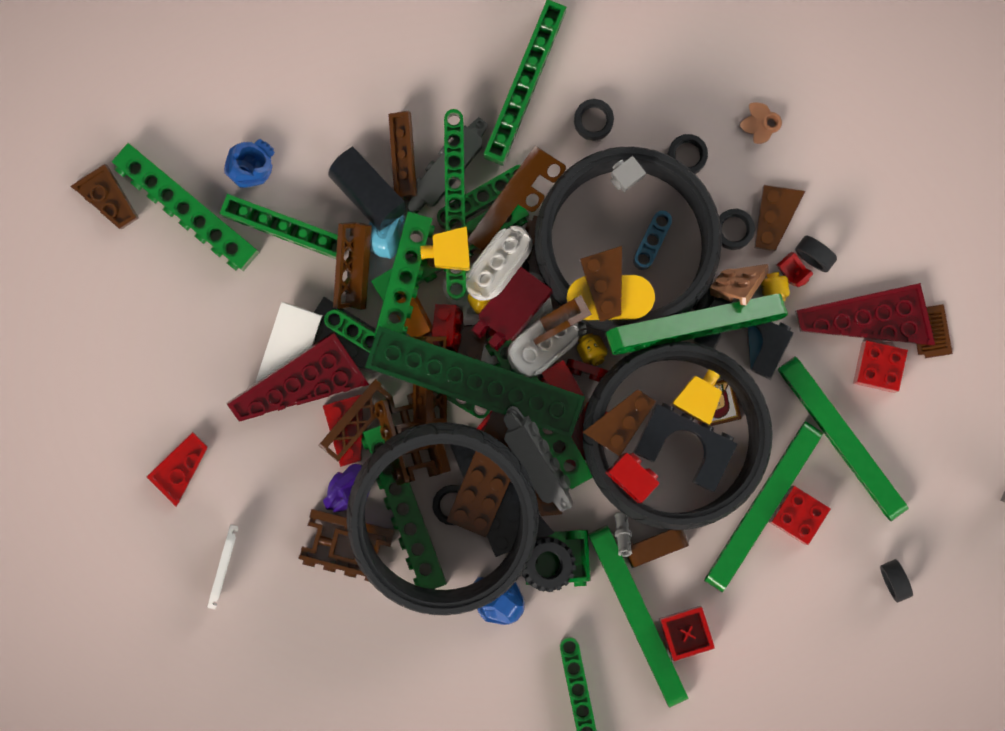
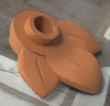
[739,102,782,144]

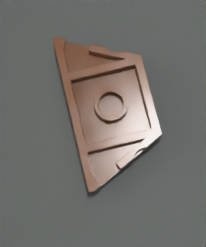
[710,264,769,305]

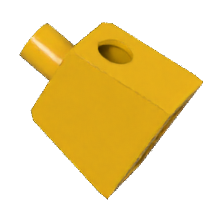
[420,227,470,271]
[671,369,722,425]

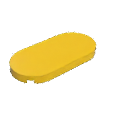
[567,275,655,320]

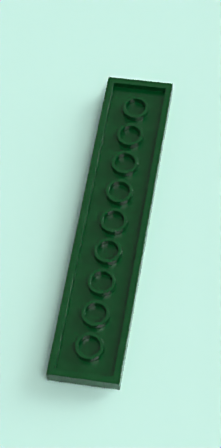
[365,326,585,438]

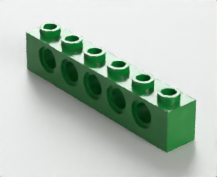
[219,194,347,259]
[374,212,435,337]

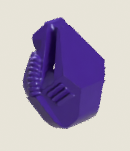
[323,464,370,513]

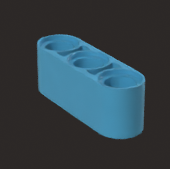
[633,211,672,270]

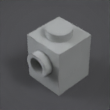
[611,156,646,192]

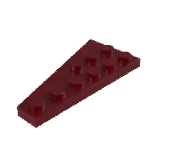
[795,283,935,346]
[227,332,369,422]

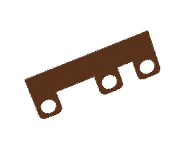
[468,146,566,251]

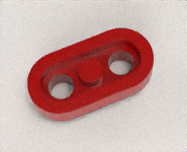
[566,359,608,382]

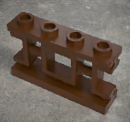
[375,393,451,486]
[298,509,396,582]

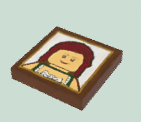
[698,380,742,426]

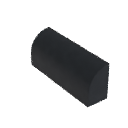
[328,146,406,232]

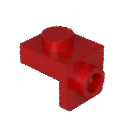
[776,251,813,287]

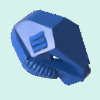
[224,139,275,188]
[474,577,525,625]

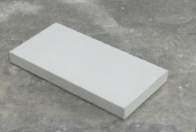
[256,302,322,383]

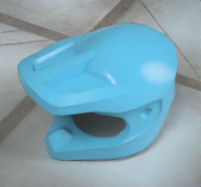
[369,214,405,259]

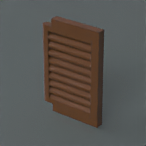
[916,304,953,359]

